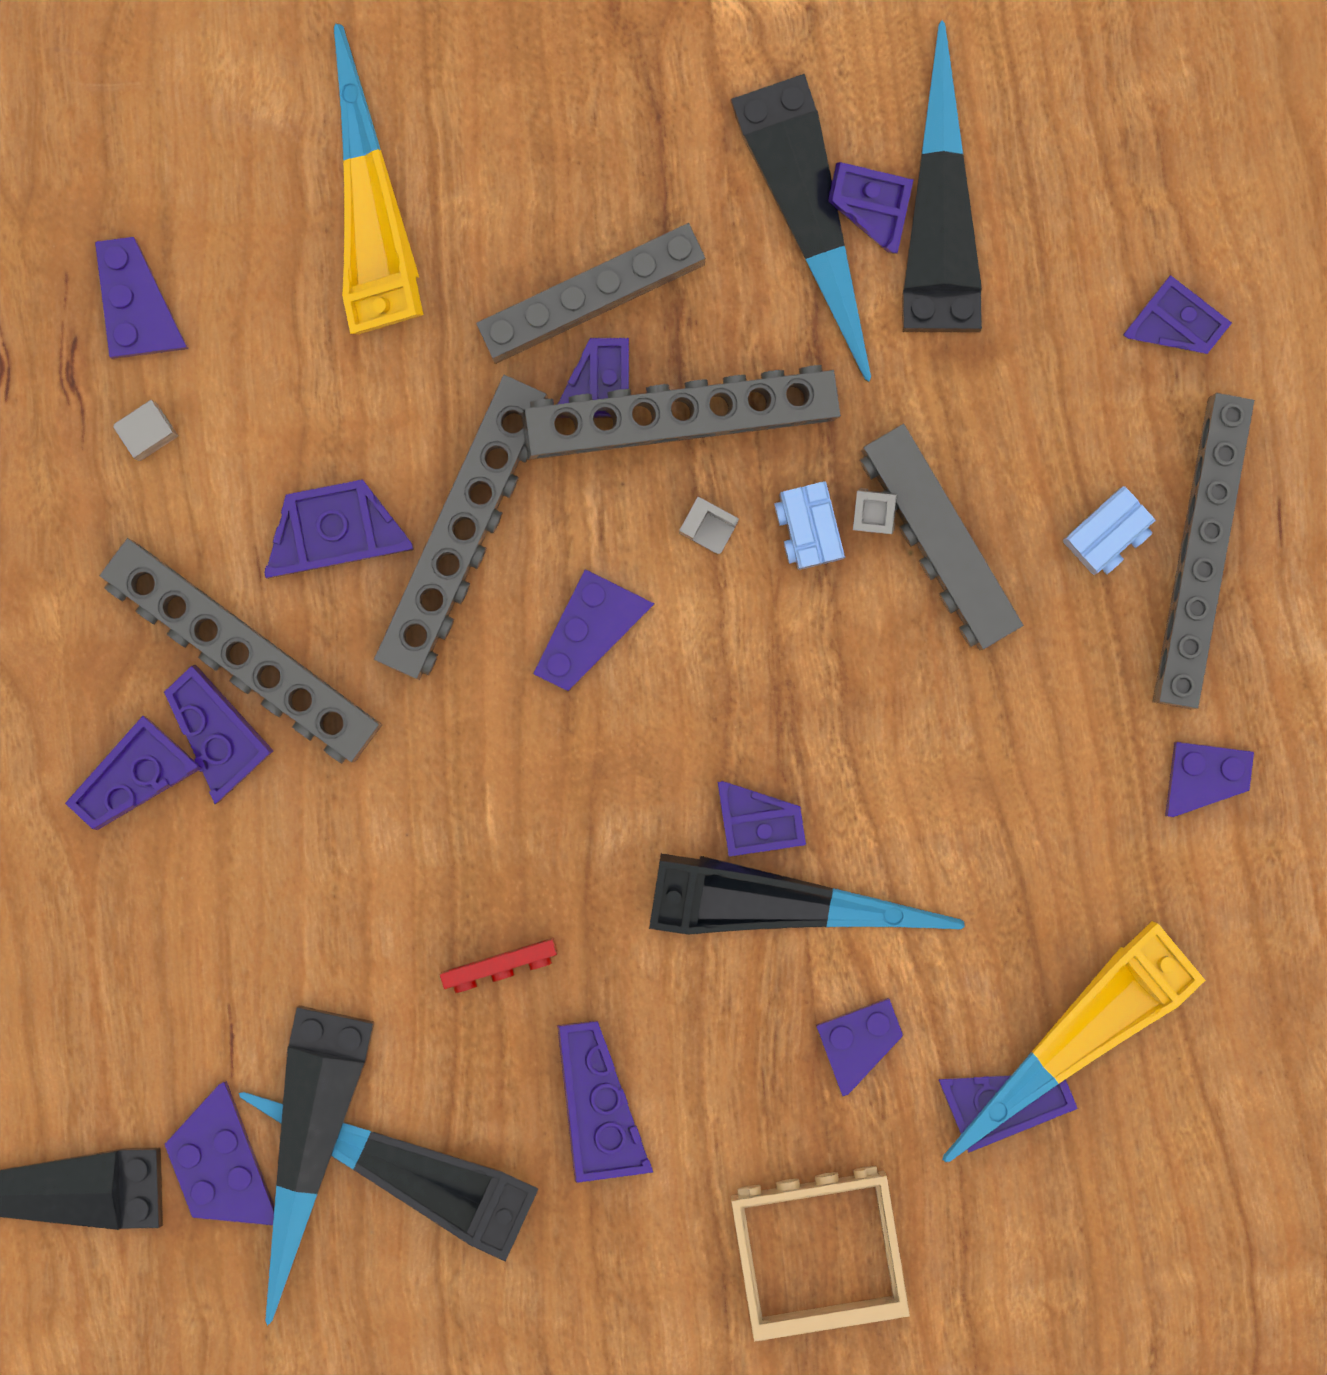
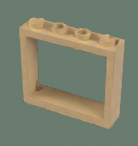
[731,1166,910,1342]

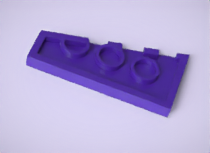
[557,1021,653,1183]

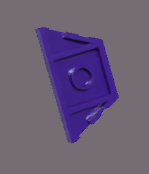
[264,479,414,579]
[164,1081,275,1225]

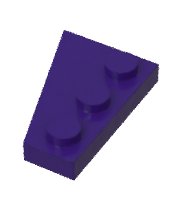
[95,237,189,359]
[164,665,274,804]
[65,716,202,830]
[938,1075,1078,1153]

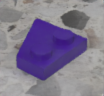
[828,162,913,254]
[557,338,629,418]
[1165,742,1254,817]
[717,781,806,857]
[816,998,903,1096]

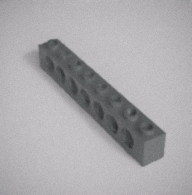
[521,365,841,460]
[374,375,548,680]
[1152,393,1255,709]
[99,538,382,764]

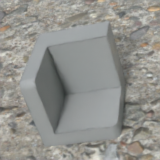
[113,400,178,461]
[853,488,897,534]
[679,497,739,554]

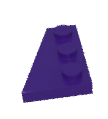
[533,569,655,691]

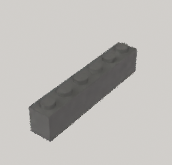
[476,223,706,364]
[859,424,1024,651]

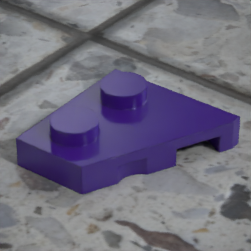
[1123,275,1232,354]

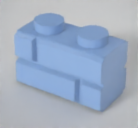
[774,481,845,570]
[1062,486,1156,575]

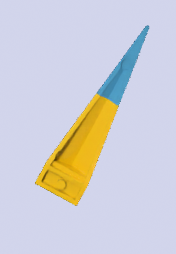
[334,23,424,334]
[942,921,1206,1162]

